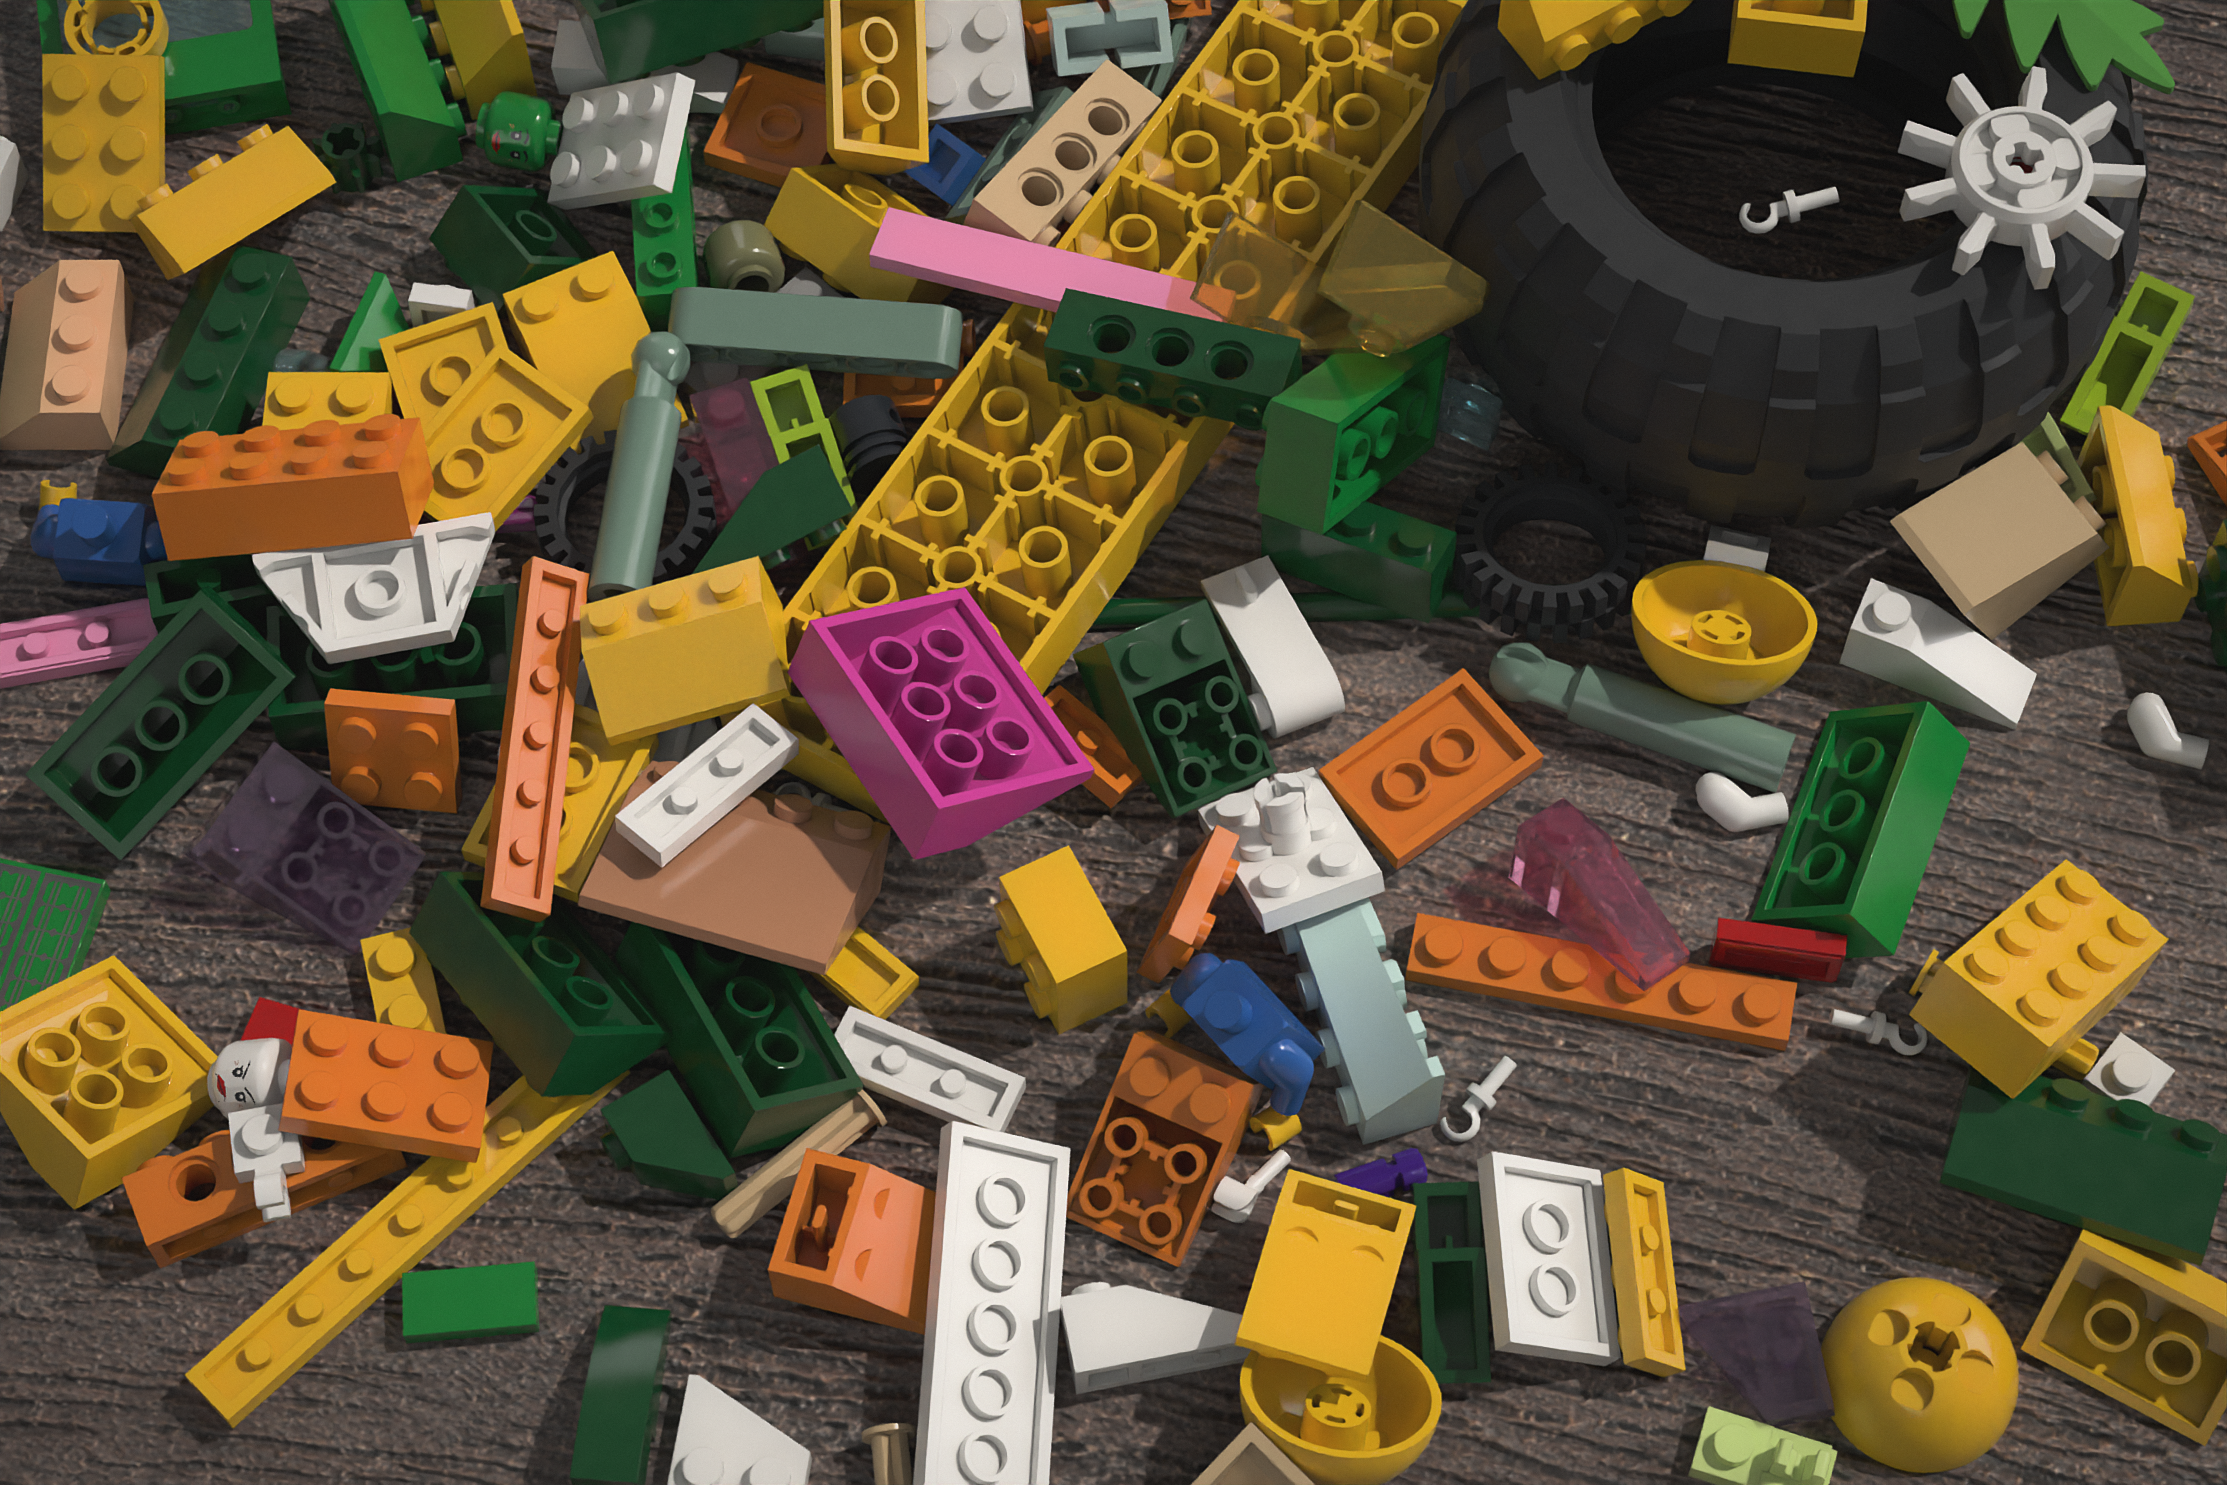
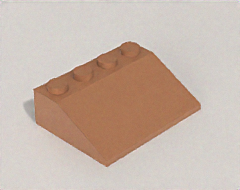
[578,760,892,976]

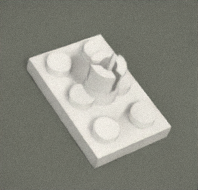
[1197,767,1385,934]

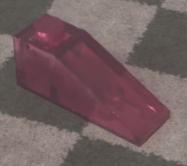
[689,377,810,574]
[1509,797,1690,991]

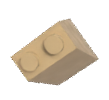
[1890,442,2110,640]

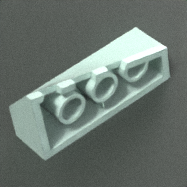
[1277,897,1445,1145]

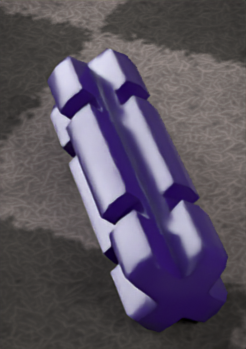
[1324,1148,1428,1197]

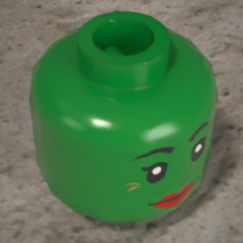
[476,91,564,172]

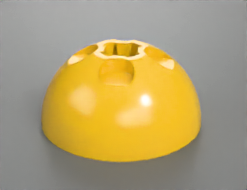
[1631,560,1817,705]
[1818,1277,2019,1473]
[1239,1335,1442,1485]

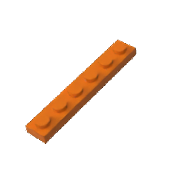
[480,556,590,923]
[1405,913,1797,1051]

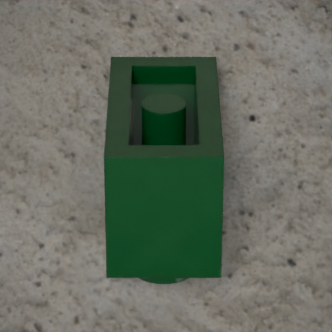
[599,1070,738,1201]

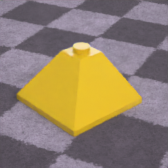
[0,955,218,1210]

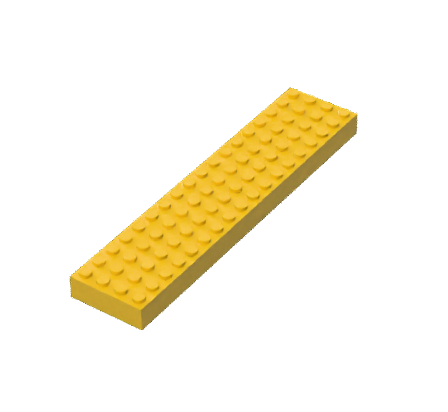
[720,0,1468,825]

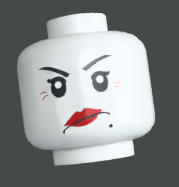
[207,1038,292,1120]

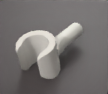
[1211,1150,1291,1223]

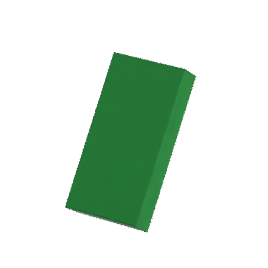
[402,1261,539,1344]

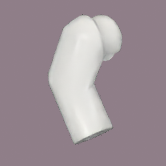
[2127,692,2209,770]
[1695,772,1788,832]

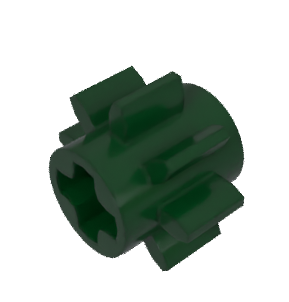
[312,121,385,194]

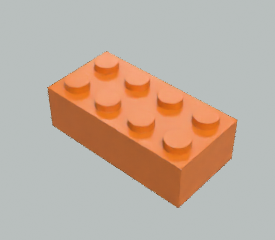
[151,414,434,561]

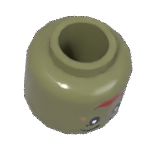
[702,220,785,293]

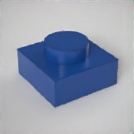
[904,123,986,206]

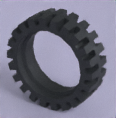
[534,430,717,603]

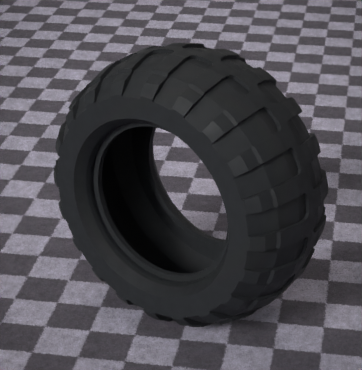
[1418,0,2148,528]

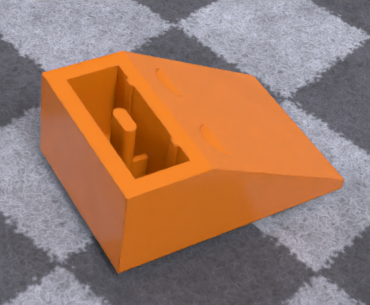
[1066,1030,1265,1267]
[768,1148,936,1335]

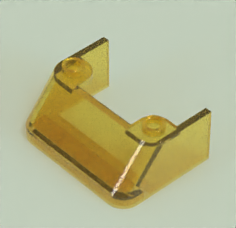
[1190,200,1491,357]

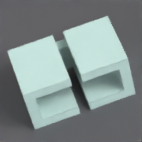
[1046,0,1174,77]

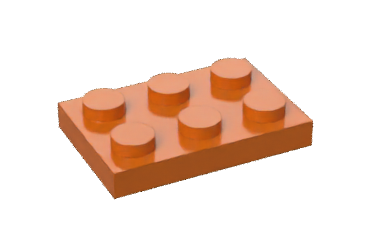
[1318,668,1544,870]
[278,1009,494,1163]

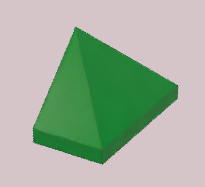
[329,271,410,384]

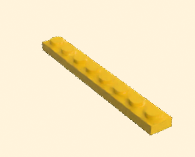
[185,1069,630,1428]

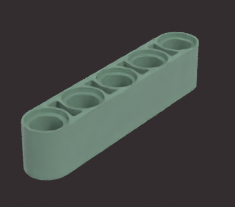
[668,287,964,379]

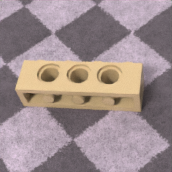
[963,59,1162,247]

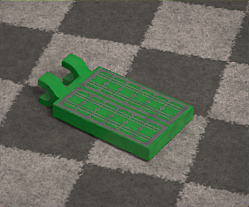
[0,858,111,1012]

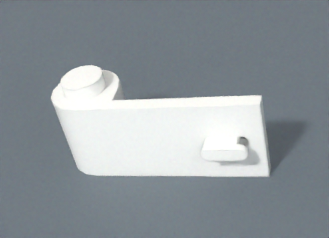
[1201,556,1345,739]

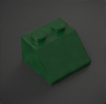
[429,185,600,319]

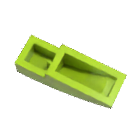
[2060,271,2195,436]
[747,364,858,552]

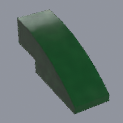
[1410,1181,1491,1384]
[569,1305,672,1485]

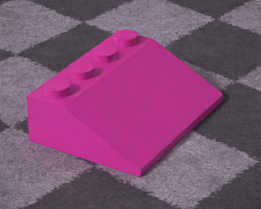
[787,587,1095,860]

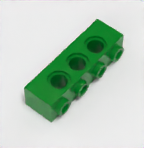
[631,122,700,332]

